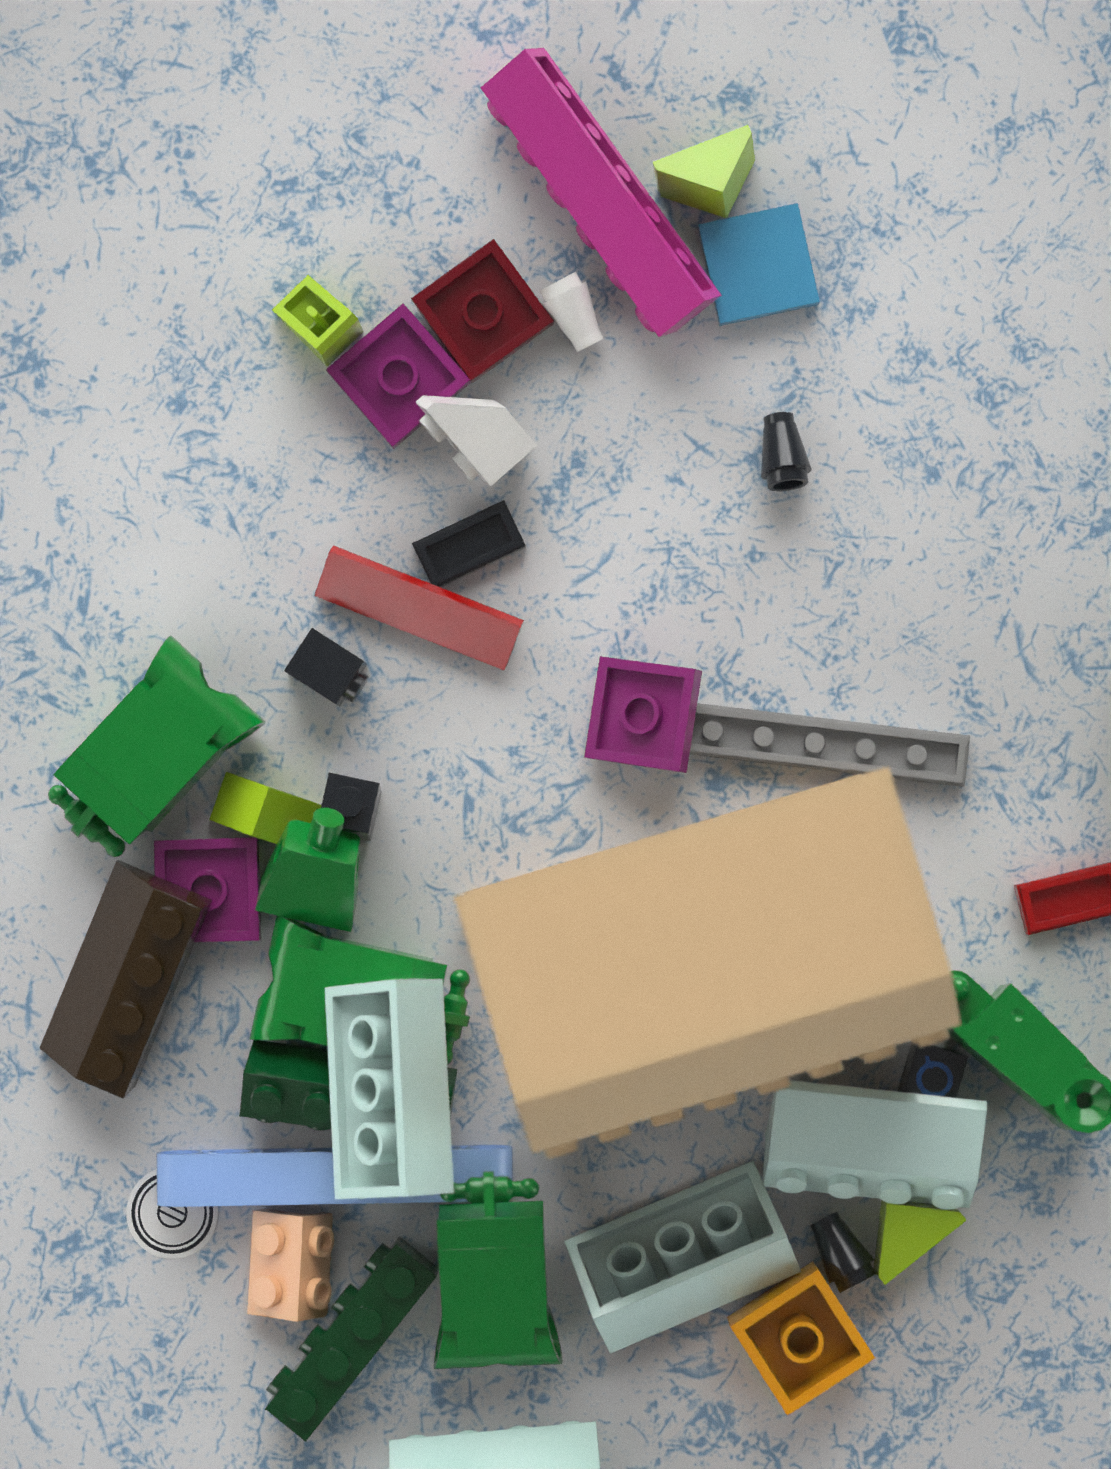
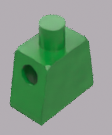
[255,808,361,932]

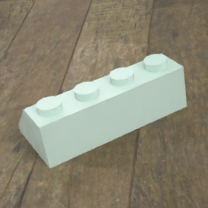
[325,979,454,1199]
[763,1080,987,1210]
[564,1161,801,1354]
[389,1421,601,1469]

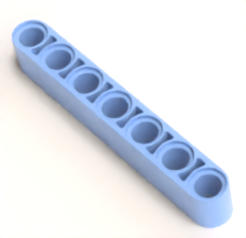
[156,1145,513,1207]

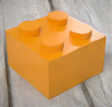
[727,1261,875,1416]

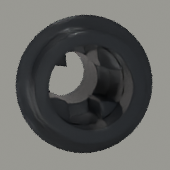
[761,412,812,491]
[810,1212,876,1293]

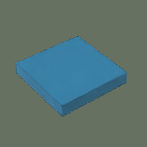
[698,203,820,326]

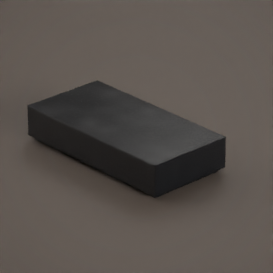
[412,500,526,587]

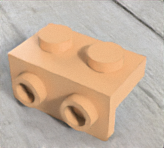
[247,1209,334,1322]

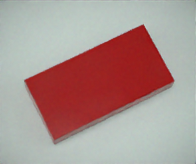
[1014,862,1111,935]

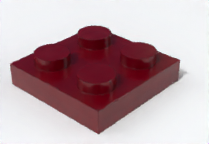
[411,239,554,384]

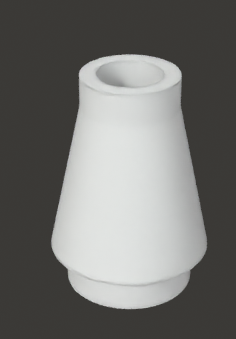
[540,272,604,352]

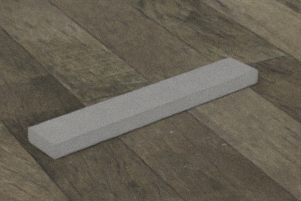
[690,703,970,787]

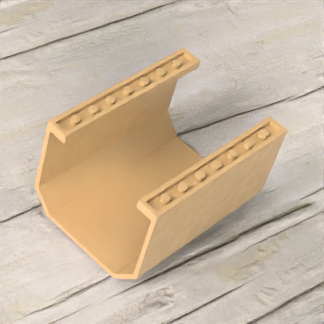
[454,767,961,1159]

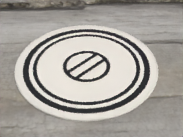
[126,1169,218,1259]

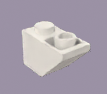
[415,395,537,486]

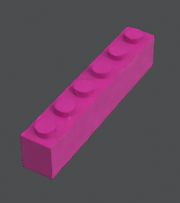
[481,48,722,337]

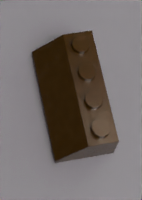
[39,860,212,1099]

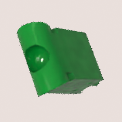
[48,636,265,857]
[249,915,470,1065]
[948,970,1111,1133]
[434,1171,563,1369]

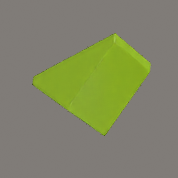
[652,125,755,219]
[272,275,363,367]
[209,772,321,844]
[873,1200,967,1285]

